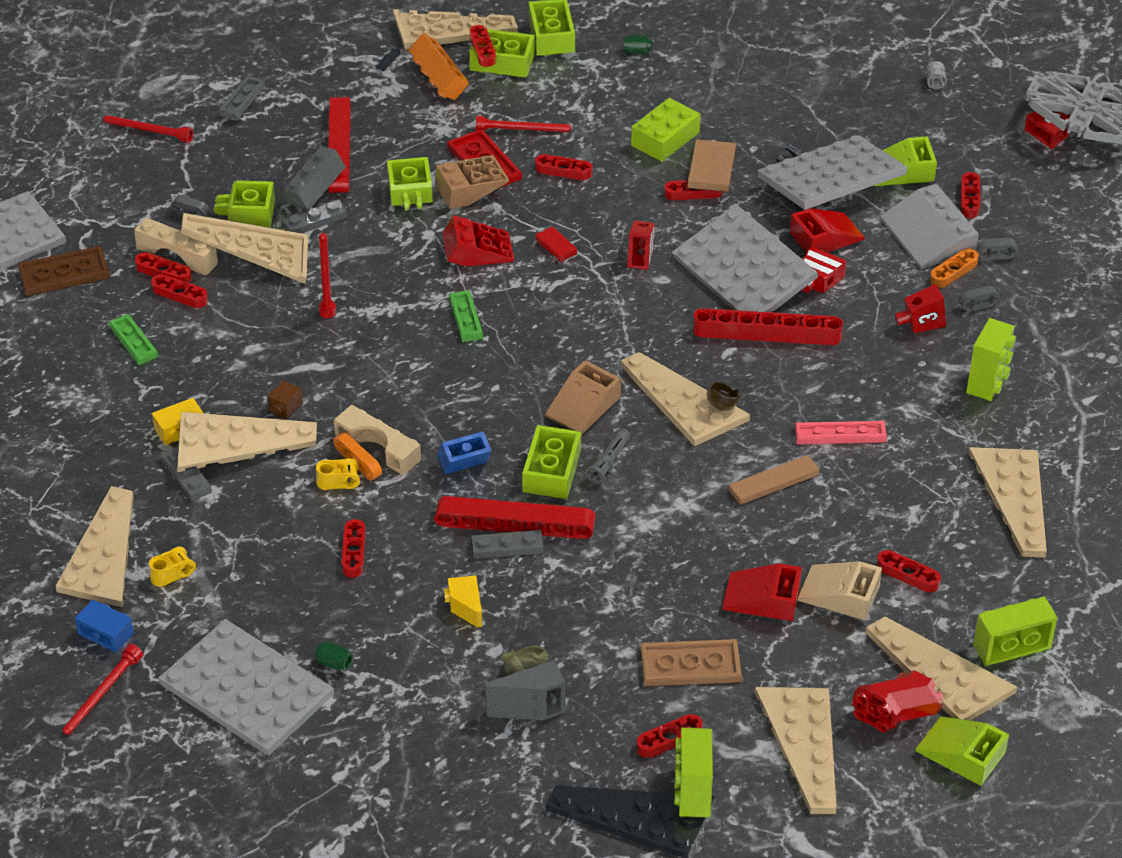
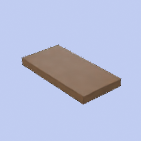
[688,139,736,192]
[640,639,742,686]

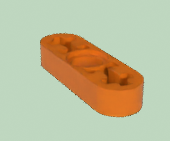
[930,249,979,288]
[333,432,382,481]

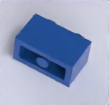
[437,432,492,474]
[75,600,134,653]

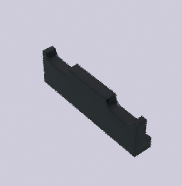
[375,48,401,71]

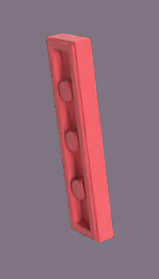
[795,421,887,444]

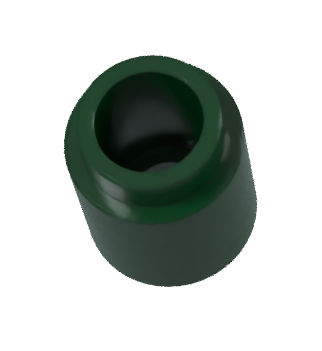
[624,35,653,55]
[315,640,353,671]

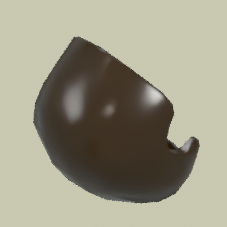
[706,382,741,411]

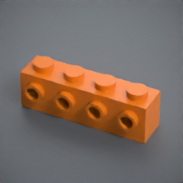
[409,33,469,101]

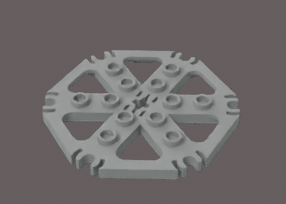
[1024,71,1122,144]

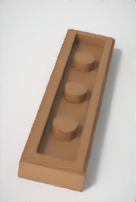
[729,455,820,505]

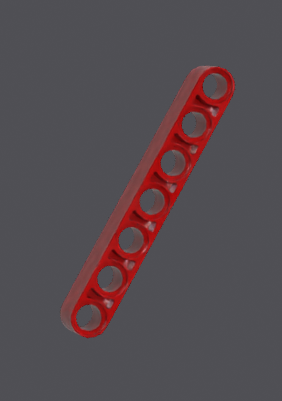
[328,97,351,193]
[693,308,843,345]
[434,496,596,539]

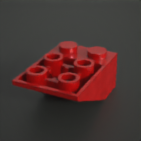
[790,208,865,253]
[442,215,514,266]
[722,563,802,621]

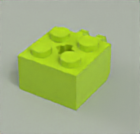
[387,157,433,210]
[213,181,275,228]

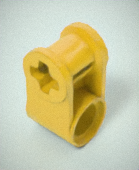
[316,458,360,490]
[149,547,196,587]

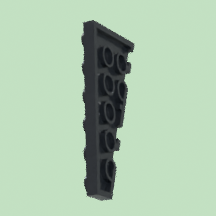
[546,785,716,858]

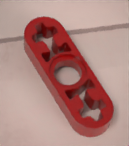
[469,25,496,67]
[535,154,593,180]
[961,172,980,219]
[664,180,723,201]
[135,252,191,283]
[151,274,208,308]
[342,519,366,578]
[877,550,941,593]
[636,714,703,758]

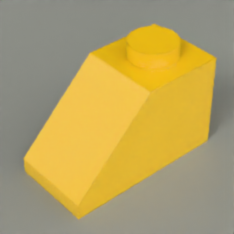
[444,575,482,627]

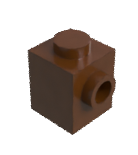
[268,380,303,420]

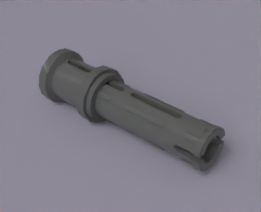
[585,429,631,484]

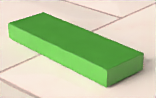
[449,290,483,342]
[109,314,158,365]

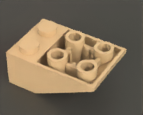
[798,561,882,620]

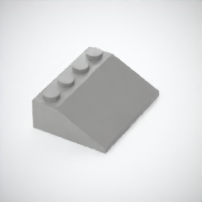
[880,183,979,270]

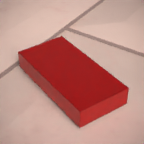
[536,226,577,262]

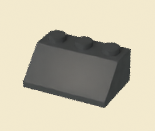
[279,146,345,210]

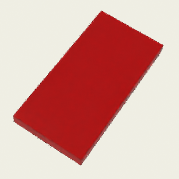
[447,129,522,189]

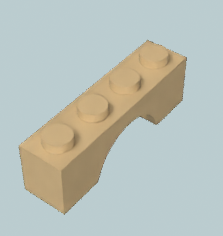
[134,218,218,276]
[334,405,421,476]

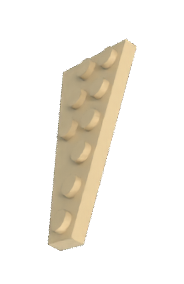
[393,9,518,50]
[181,213,308,284]
[621,352,750,446]
[177,412,317,472]
[968,447,1047,558]
[56,486,134,608]
[866,617,1017,721]
[755,687,836,814]

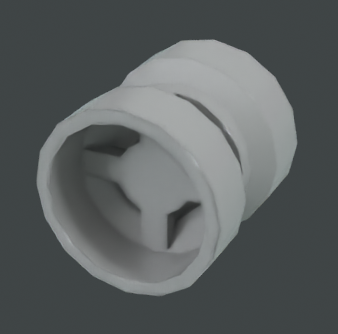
[925,61,947,89]

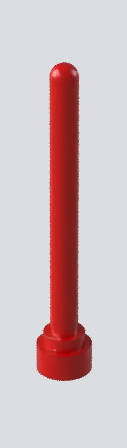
[103,115,194,143]
[475,115,572,132]
[319,233,336,318]
[63,644,144,735]

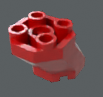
[852,670,943,733]

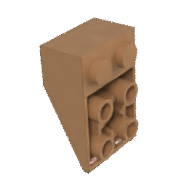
[435,155,509,209]
[545,360,621,435]

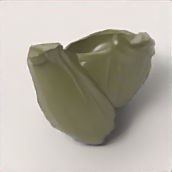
[502,645,549,676]

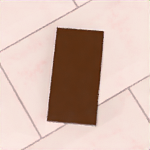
[17,246,110,296]

